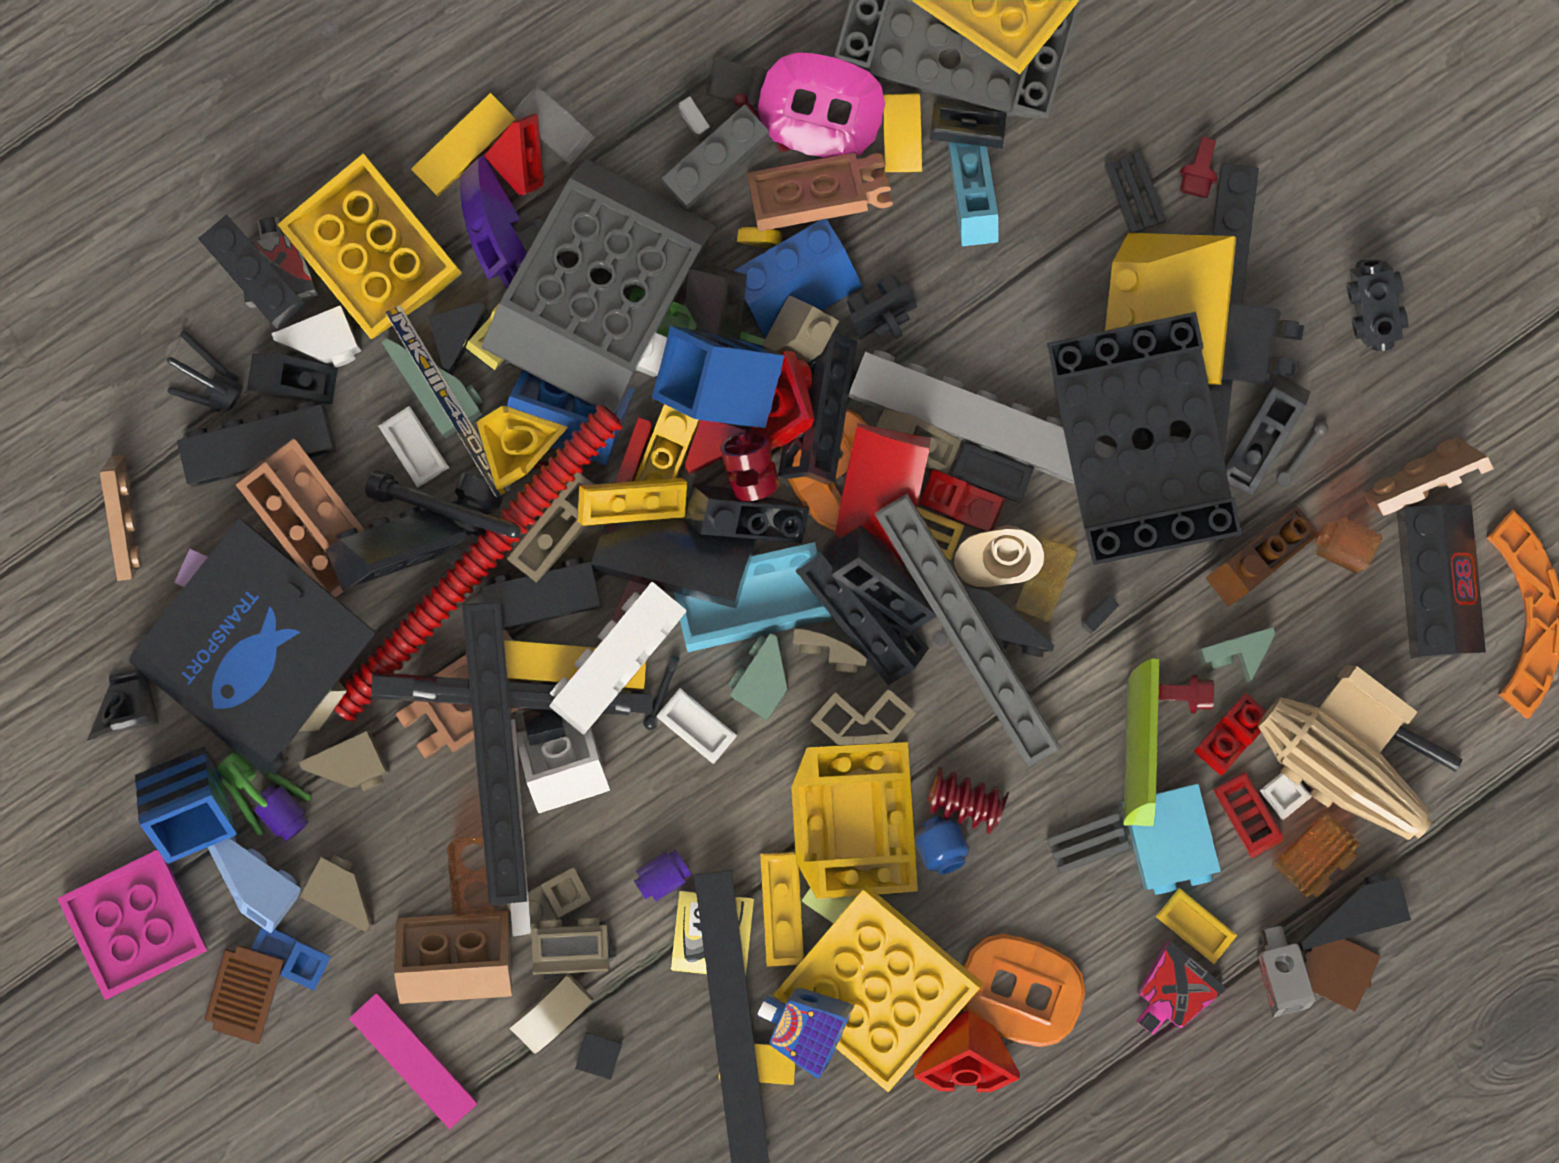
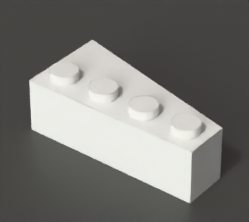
[549,582,687,735]

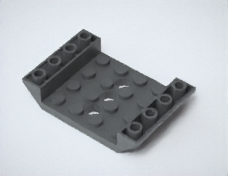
[834,0,1081,118]
[482,159,717,414]

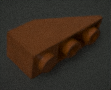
[1206,505,1320,607]

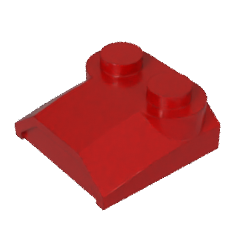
[750,351,814,450]

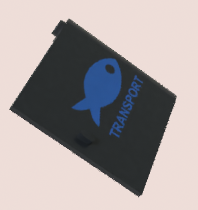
[129,518,377,777]

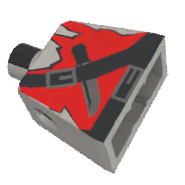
[244,217,319,308]
[1258,926,1316,1018]

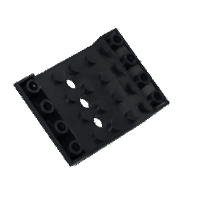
[1047,312,1242,565]

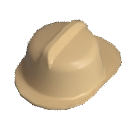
[954,525,1044,587]

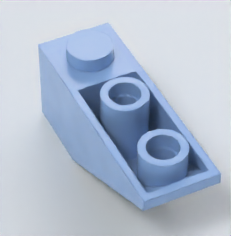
[207,836,301,933]

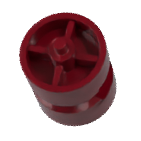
[720,431,780,501]

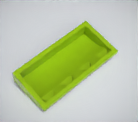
[1123,658,1159,826]

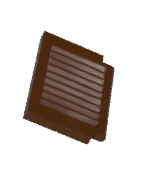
[204,944,285,1044]

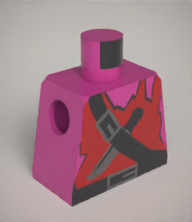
[1136,941,1226,1035]

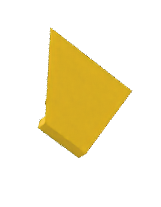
[476,406,568,490]

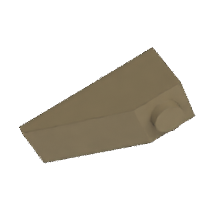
[507,473,594,583]

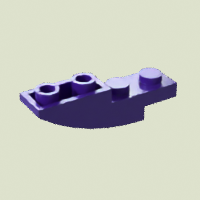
[460,156,527,289]

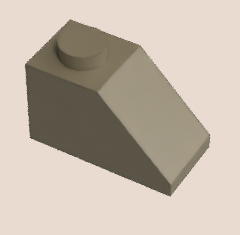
[762,295,839,363]
[877,408,961,475]
[298,731,390,792]
[300,854,374,932]

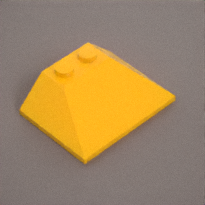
[1105,233,1236,385]
[791,742,918,899]

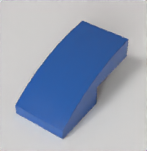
[251,927,331,991]

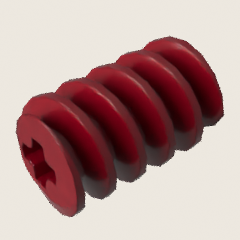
[926,767,1009,835]

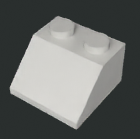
[516,718,610,813]

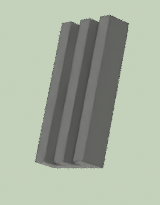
[1047,813,1130,874]

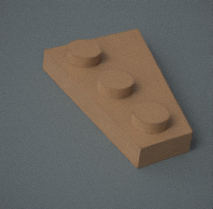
[1364,437,1494,516]
[100,455,142,581]

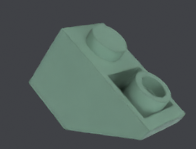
[728,633,789,720]

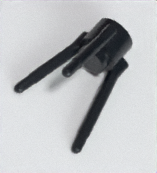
[167,331,244,412]

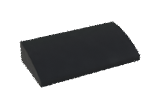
[591,518,757,609]

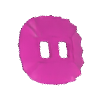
[758,52,885,158]

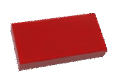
[615,417,653,483]

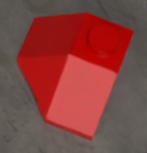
[913,1011,1020,1092]

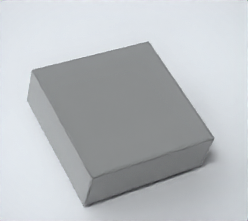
[679,96,711,141]

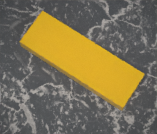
[411,93,516,197]
[578,478,687,525]
[760,852,804,967]

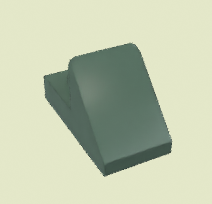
[1197,627,1275,682]

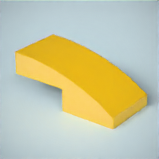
[883,93,922,172]

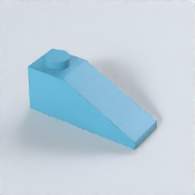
[948,142,998,246]

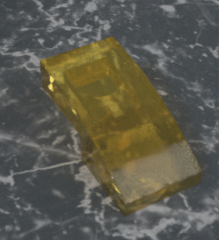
[1015,536,1077,622]

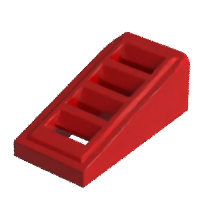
[1213,772,1283,858]

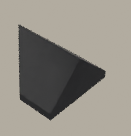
[87,669,159,741]

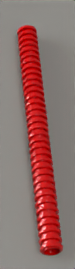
[334,404,623,721]

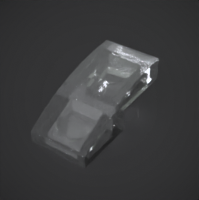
[512,86,595,165]

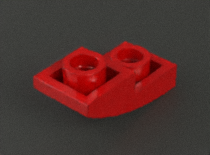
[1193,692,1266,776]

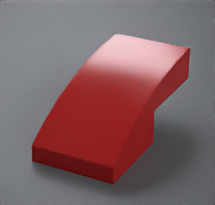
[919,469,1006,532]

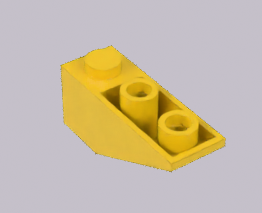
[634,404,700,481]

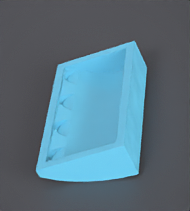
[674,542,832,652]

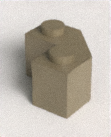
[810,689,917,746]

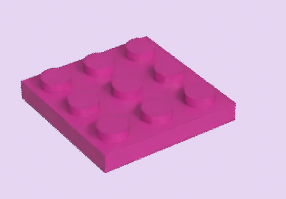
[57,850,209,1000]

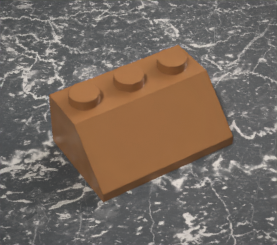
[394,911,512,1004]

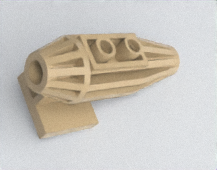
[1258,665,1432,840]

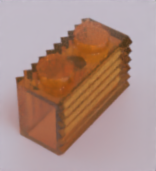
[1315,517,1382,573]
[1272,812,1360,897]

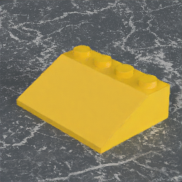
[277,154,462,339]

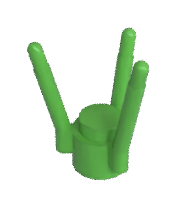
[217,752,311,836]

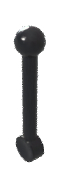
[643,656,680,730]

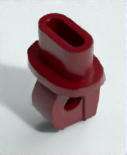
[1179,137,1218,198]
[1158,675,1214,714]

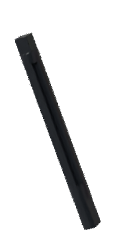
[371,672,653,716]

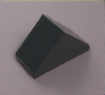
[428,302,488,375]

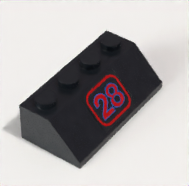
[1397,504,1486,659]

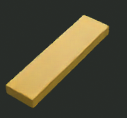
[504,640,646,690]

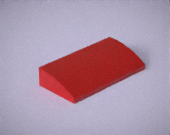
[832,423,931,566]

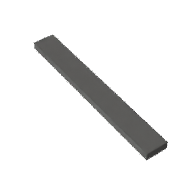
[875,493,1060,767]

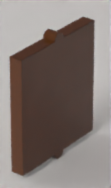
[1304,939,1381,1012]

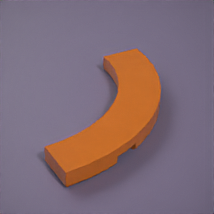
[1486,509,1559,719]

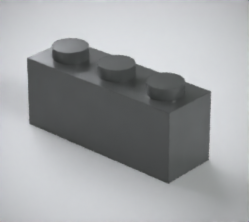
[662,104,769,212]

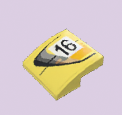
[671,891,754,975]

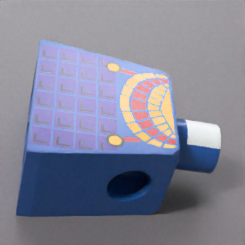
[758,988,855,1079]

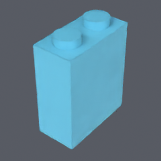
[1122,784,1221,895]

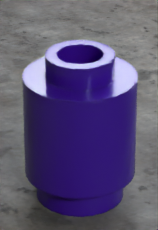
[254,786,309,842]
[634,849,692,902]

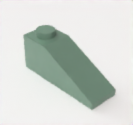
[381,338,483,439]

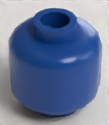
[914,816,970,875]

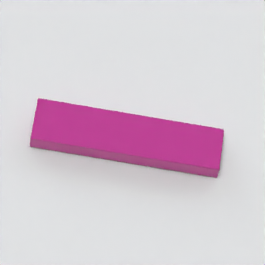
[349,993,478,1130]

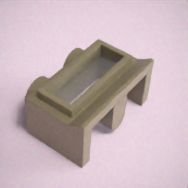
[531,918,610,975]

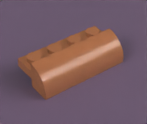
[235,438,365,598]

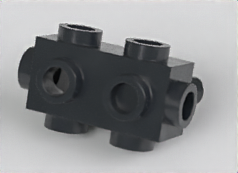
[1346,259,1409,351]

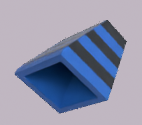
[652,326,784,428]
[135,746,237,864]

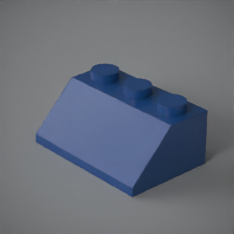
[729,219,863,339]
[507,369,635,466]

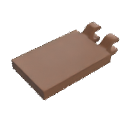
[747,152,893,232]
[396,629,541,759]

